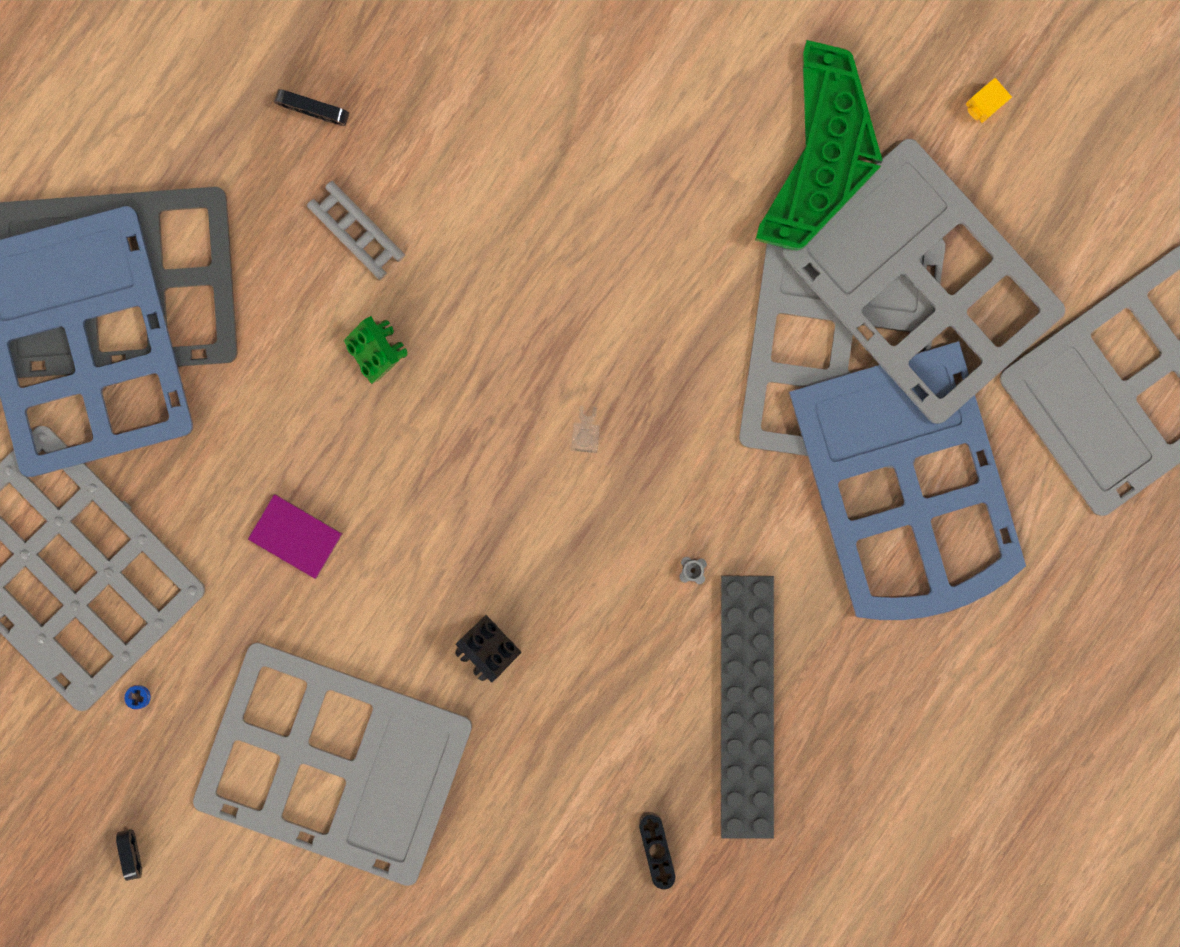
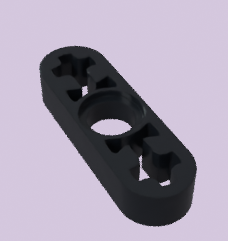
[274,89,350,126]
[639,812,676,890]

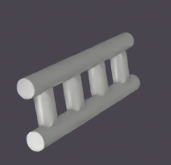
[307,181,405,280]

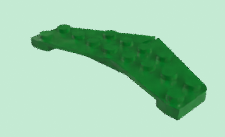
[755,40,883,250]

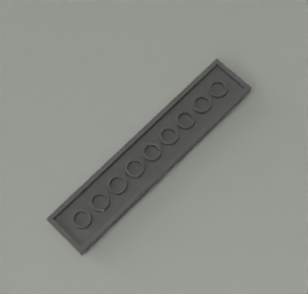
[721,576,774,839]

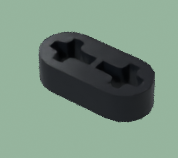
[116,829,142,881]

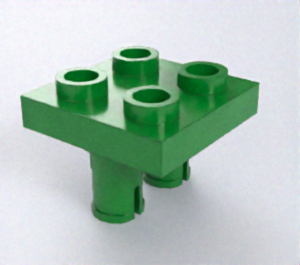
[344,316,408,384]

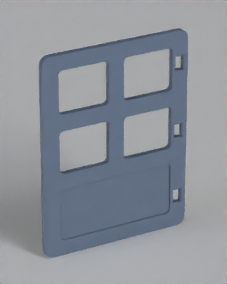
[0,206,193,477]

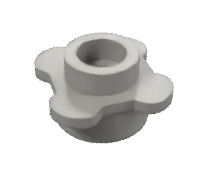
[679,557,707,584]

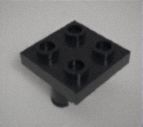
[455,615,522,683]

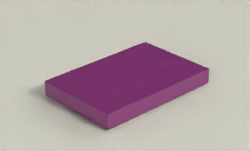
[248,494,343,579]

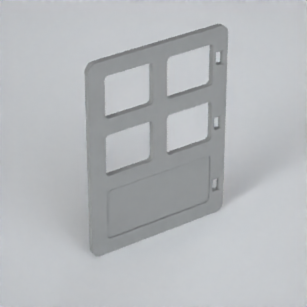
[782,139,1065,424]
[739,239,945,469]
[1000,245,1180,516]
[193,643,472,886]

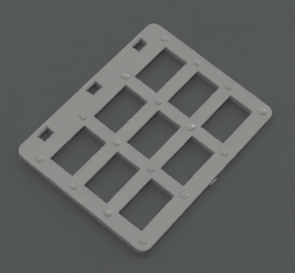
[0,426,205,711]

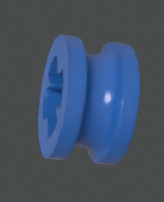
[124,685,151,709]

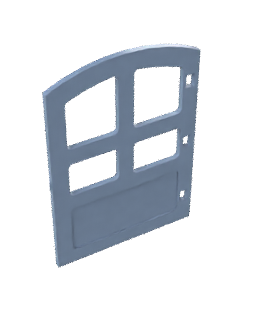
[789,341,1026,620]

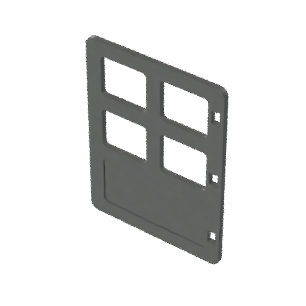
[0,187,238,378]

